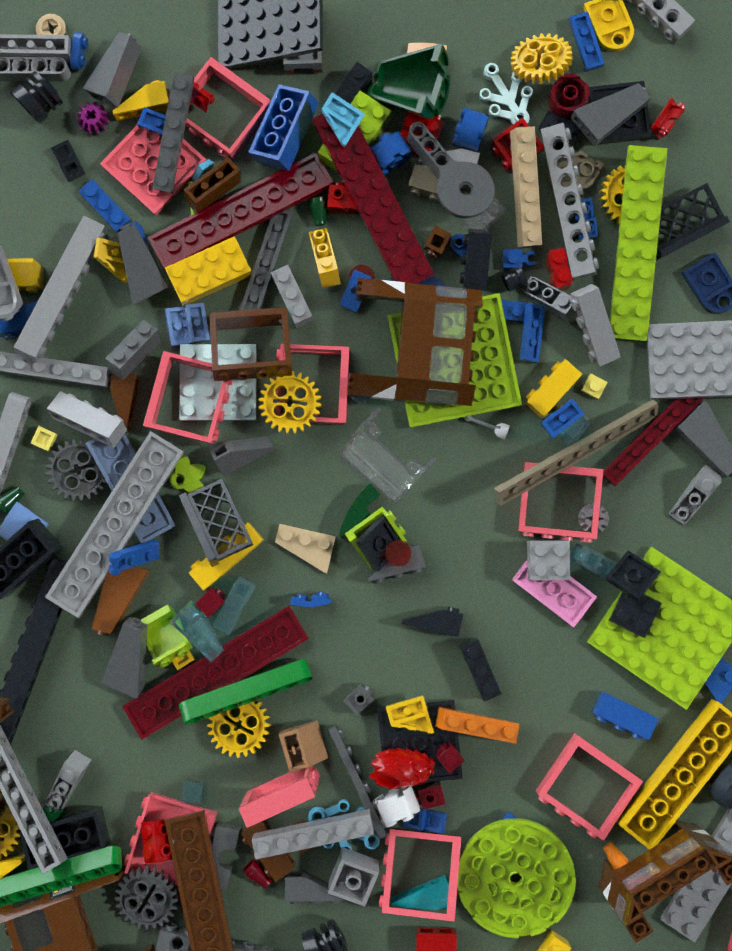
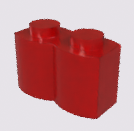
[545,248,573,291]

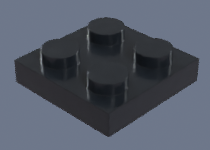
[356,516,403,572]
[605,550,661,602]
[609,592,662,638]

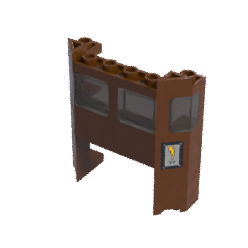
[0,854,155,951]

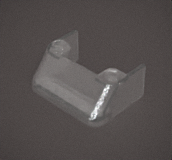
[341,408,436,503]

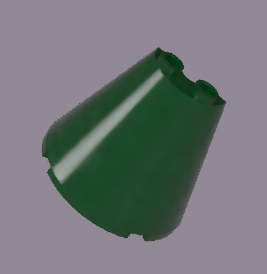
[368,44,450,119]

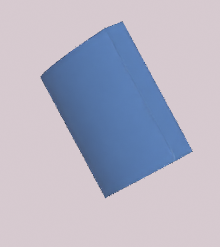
[165,303,210,347]
[0,502,49,541]

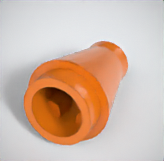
[603,842,629,871]

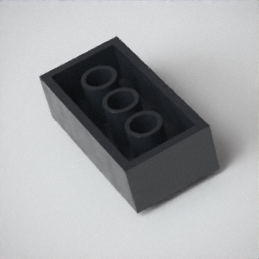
[0,518,63,600]
[19,806,111,870]

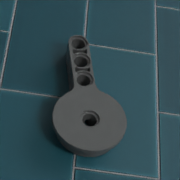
[407,122,495,219]

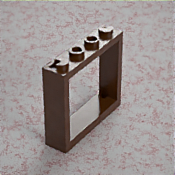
[210,307,292,382]

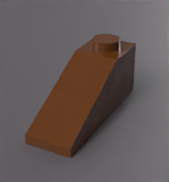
[108,373,140,432]

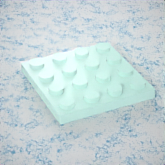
[179,344,257,421]

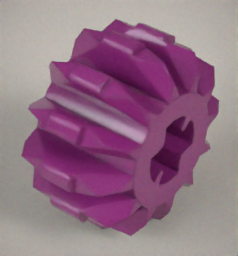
[77,101,109,135]

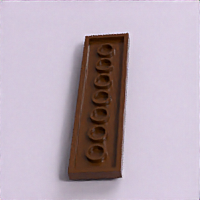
[165,810,234,951]

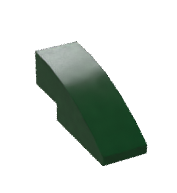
[339,483,380,538]

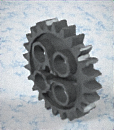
[45,439,107,502]
[115,865,180,930]

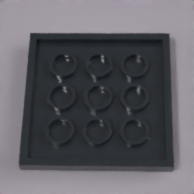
[377,699,463,783]

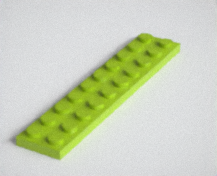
[610,145,668,341]

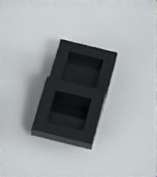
[51,140,85,182]

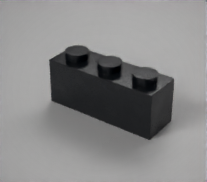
[460,229,492,291]
[459,638,502,702]

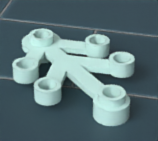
[479,63,533,124]

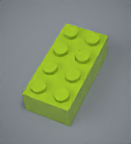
[318,91,391,172]

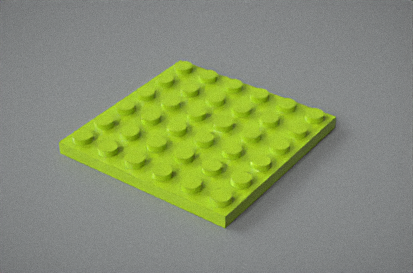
[387,293,522,428]
[587,547,732,710]

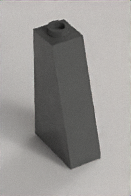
[83,32,142,108]
[571,83,651,147]
[118,223,168,304]
[673,401,732,478]
[101,617,147,699]

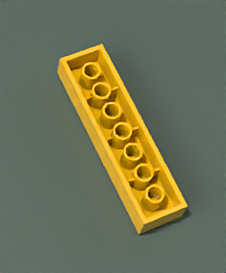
[616,699,732,850]

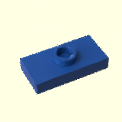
[339,269,372,312]

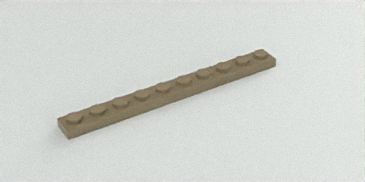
[494,400,658,506]

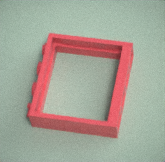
[186,57,271,160]
[274,344,350,425]
[143,351,234,445]
[518,462,603,543]
[536,733,643,841]
[238,766,320,828]
[379,829,461,922]

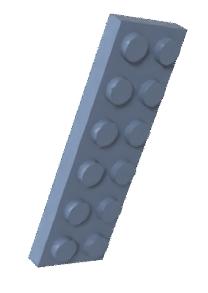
[85,434,176,543]

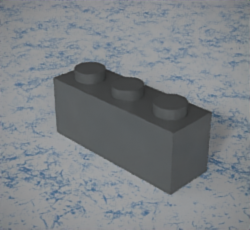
[105,320,160,380]

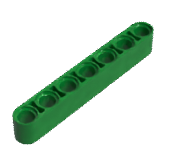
[179,659,313,725]
[0,846,122,907]

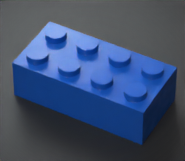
[248,84,319,171]

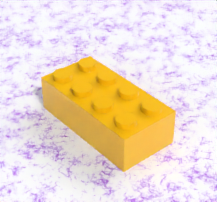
[165,236,252,307]

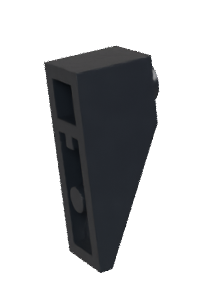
[335,62,372,104]
[401,606,463,637]

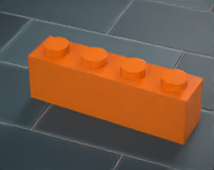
[435,707,520,744]

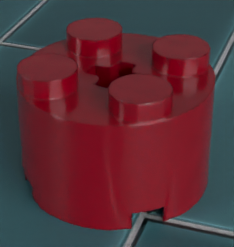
[548,74,590,119]

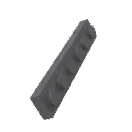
[152,72,195,193]
[239,210,293,311]
[329,725,388,839]

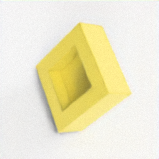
[581,374,608,400]
[31,426,58,452]

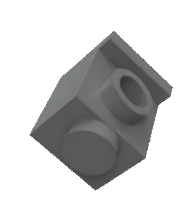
[344,683,375,716]

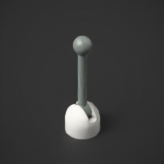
[464,416,510,440]

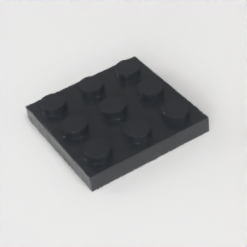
[588,81,652,144]

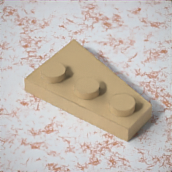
[275,524,336,574]

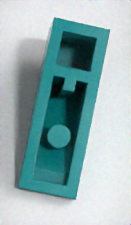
[391,875,449,910]

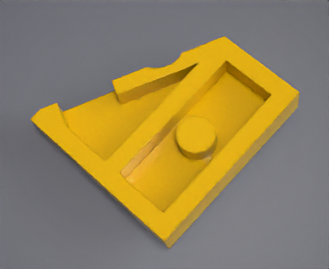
[94,238,128,284]
[386,695,434,734]

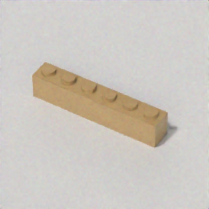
[510,126,542,247]

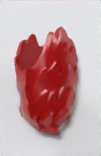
[369,748,435,789]

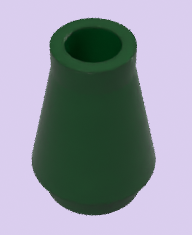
[309,197,327,226]
[0,486,25,513]

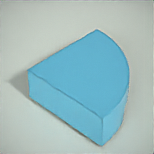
[192,159,214,181]

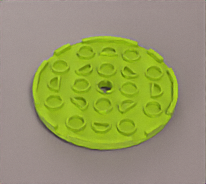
[458,818,576,938]

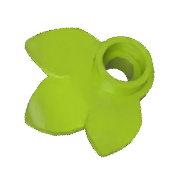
[170,456,206,493]

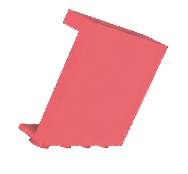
[123,792,218,885]

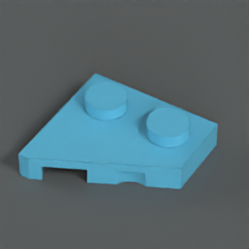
[321,93,365,147]

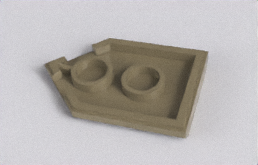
[545,151,604,196]

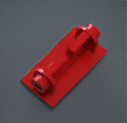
[190,82,215,113]
[650,97,686,140]

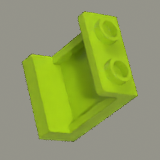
[345,507,407,568]
[141,604,193,667]

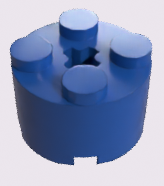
[452,107,489,152]
[370,131,413,175]

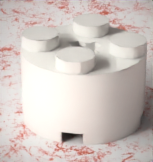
[375,786,420,827]

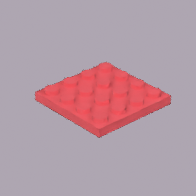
[100,125,206,216]

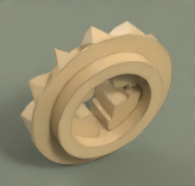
[36,14,66,35]

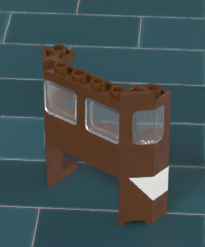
[347,278,483,407]
[598,820,732,943]

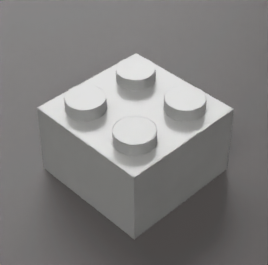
[527,541,570,580]
[328,847,379,907]

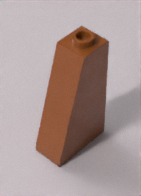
[92,566,150,636]

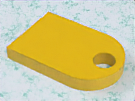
[583,0,634,52]

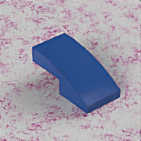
[403,808,447,834]

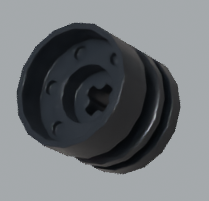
[11,71,63,124]
[301,919,348,951]

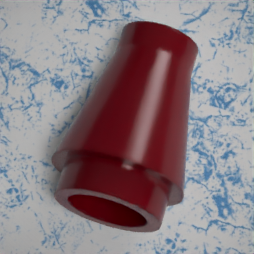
[243,859,272,889]

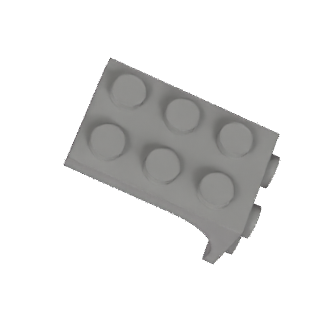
[0,245,23,321]

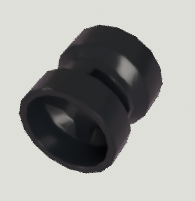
[502,267,527,292]

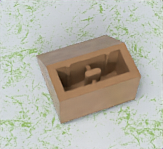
[279,720,328,773]

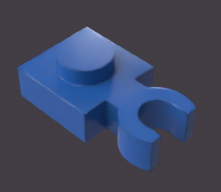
[502,249,535,270]

